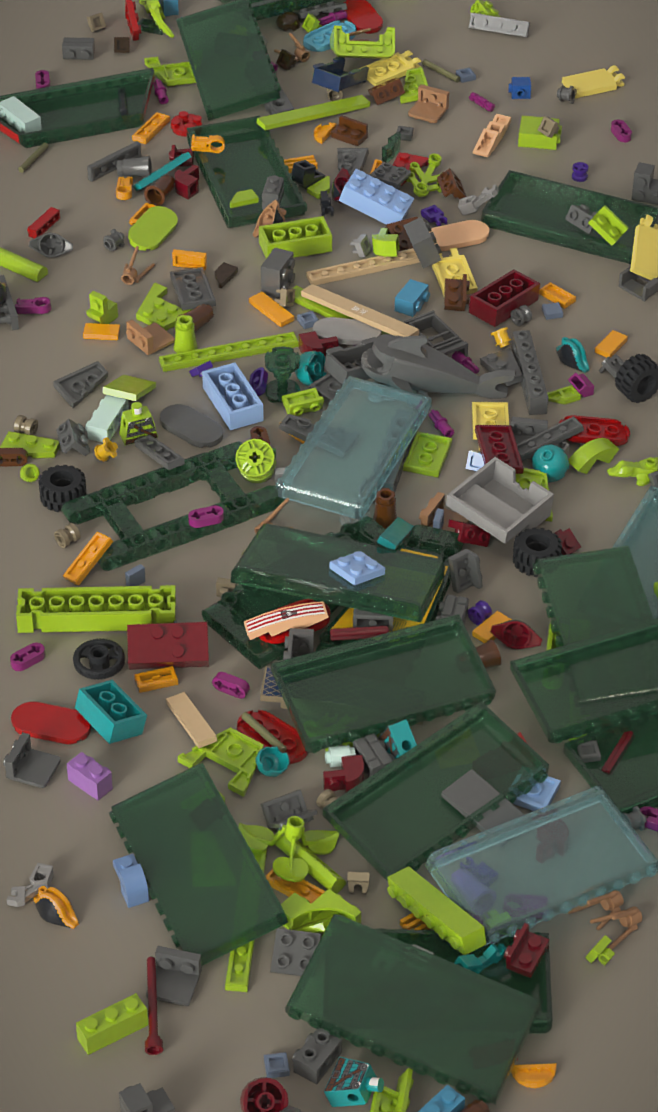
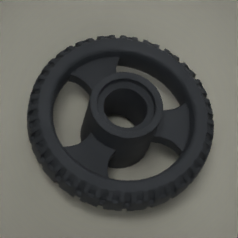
[73,638,125,680]

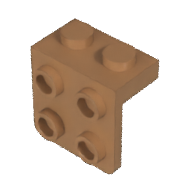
[408,84,449,123]
[126,319,175,355]
[419,492,470,542]

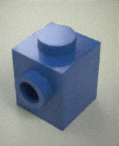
[508,77,531,99]

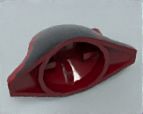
[331,168,351,204]
[490,620,542,649]

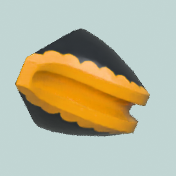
[33,886,79,929]

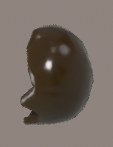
[276,11,301,31]

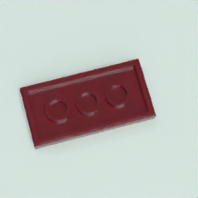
[475,425,524,474]

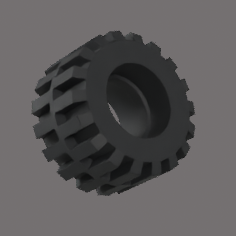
[615,354,658,403]
[39,464,87,512]
[513,527,562,577]

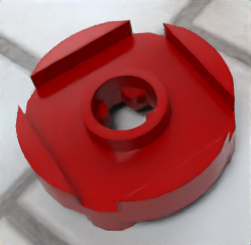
[171,111,202,137]

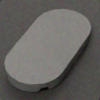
[313,317,382,345]

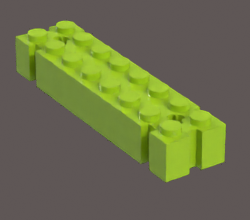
[16,585,176,633]

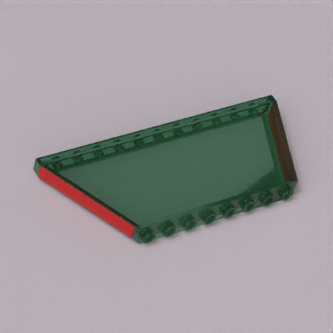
[0,68,155,148]

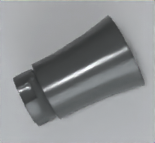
[117,155,152,177]

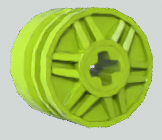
[235,439,277,484]

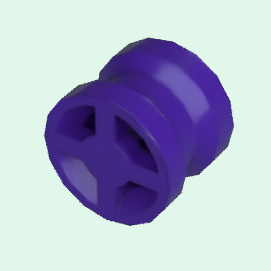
[572,162,589,182]
[467,600,492,625]

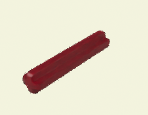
[330,626,389,641]
[601,730,635,777]

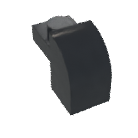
[292,160,325,190]

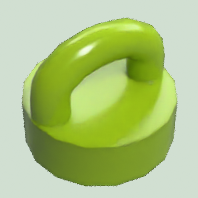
[20,464,40,482]

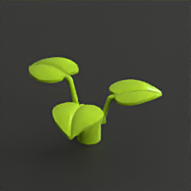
[238,816,340,882]

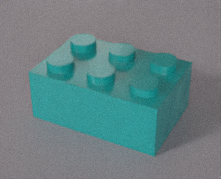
[75,680,147,744]

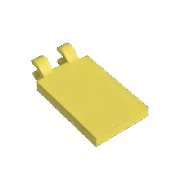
[359,50,421,86]
[562,65,625,98]
[630,214,658,280]
[432,248,478,295]
[472,402,509,450]

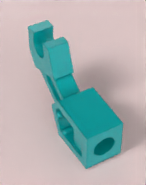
[451,944,507,979]

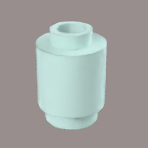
[325,745,356,768]

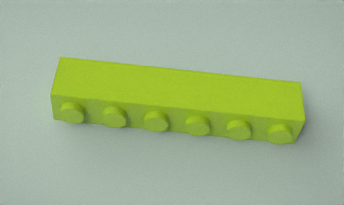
[387,866,486,955]

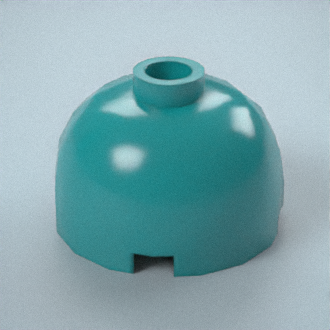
[294,351,327,386]
[532,444,570,482]

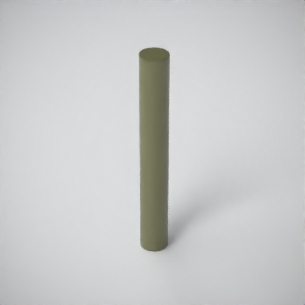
[422,59,460,83]
[18,143,49,173]
[241,712,287,753]

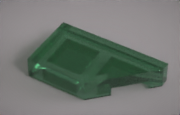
[138,18,163,35]

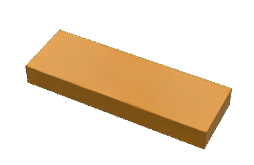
[132,112,170,144]
[249,292,294,327]
[63,531,113,586]
[264,868,325,904]

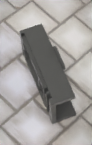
[619,266,658,302]
[404,310,468,357]
[324,337,376,387]

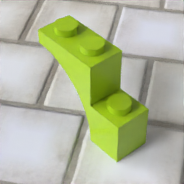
[277,889,361,931]

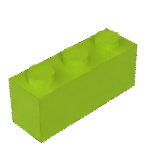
[76,993,148,1055]

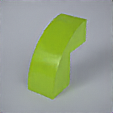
[569,438,619,474]

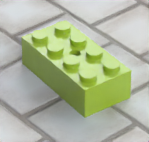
[259,216,332,258]

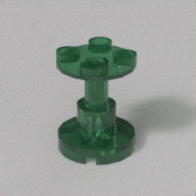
[264,346,300,403]

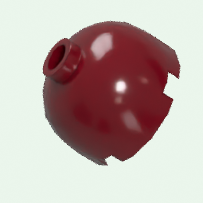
[240,1077,289,1112]

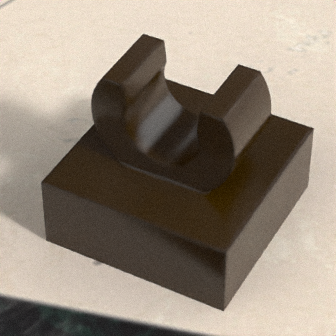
[114,37,130,53]
[276,49,297,70]

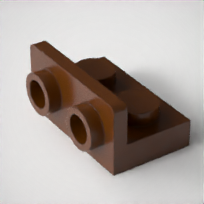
[368,77,405,105]
[331,115,368,146]
[437,168,467,199]
[444,274,470,311]

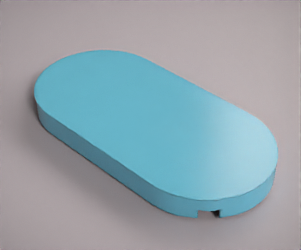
[303,20,356,52]

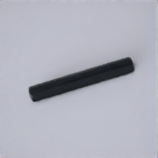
[118,87,128,116]

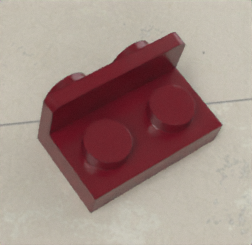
[448,519,491,547]
[504,923,550,978]

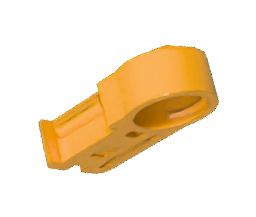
[191,134,225,153]
[116,177,133,200]

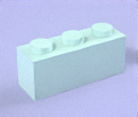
[0,96,42,137]
[85,395,129,443]

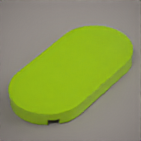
[128,206,178,251]

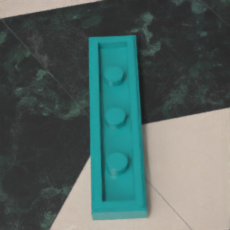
[133,152,191,191]
[377,517,414,551]

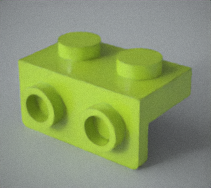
[470,0,500,17]
[281,388,324,416]

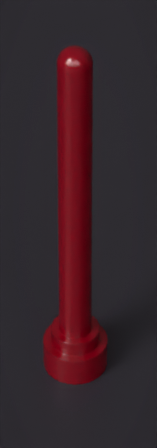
[145,956,163,1055]

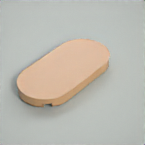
[429,220,489,251]

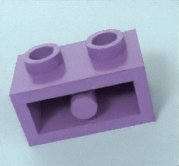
[67,752,113,801]

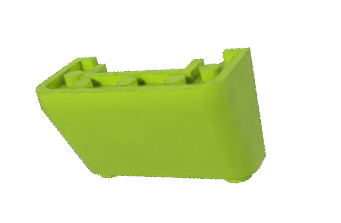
[330,25,395,59]

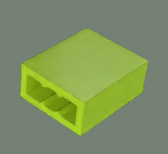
[518,116,562,150]

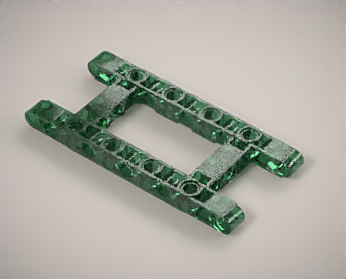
[61,441,286,571]

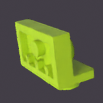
[588,205,628,246]

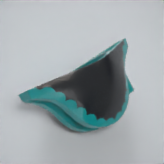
[556,337,590,373]

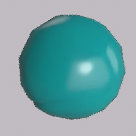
[255,746,290,777]

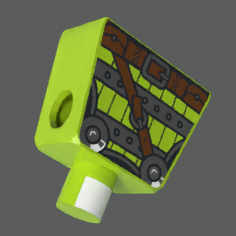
[119,402,158,446]

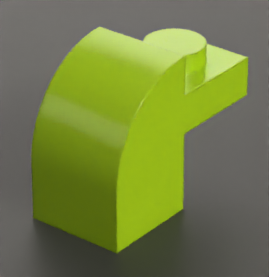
[372,228,399,257]
[86,291,118,324]

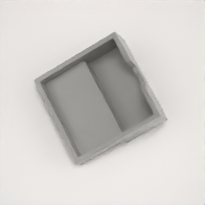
[446,457,554,544]

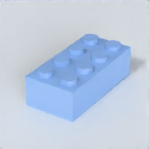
[339,169,414,225]
[202,363,264,430]

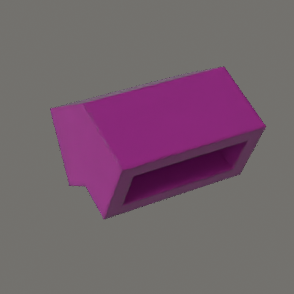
[568,373,594,397]

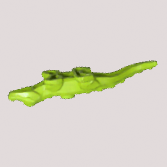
[139,0,174,38]
[607,457,658,486]

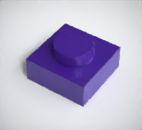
[189,361,213,377]

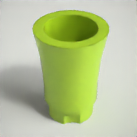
[173,315,198,353]

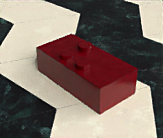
[468,269,540,327]
[127,622,209,670]

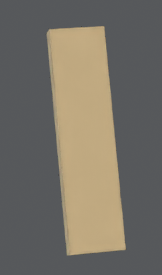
[166,692,217,748]

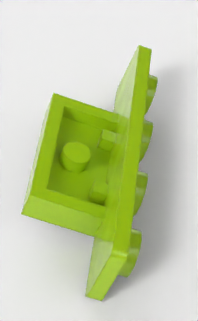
[370,1068,414,1112]

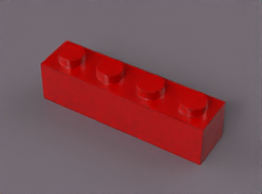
[27,207,60,238]

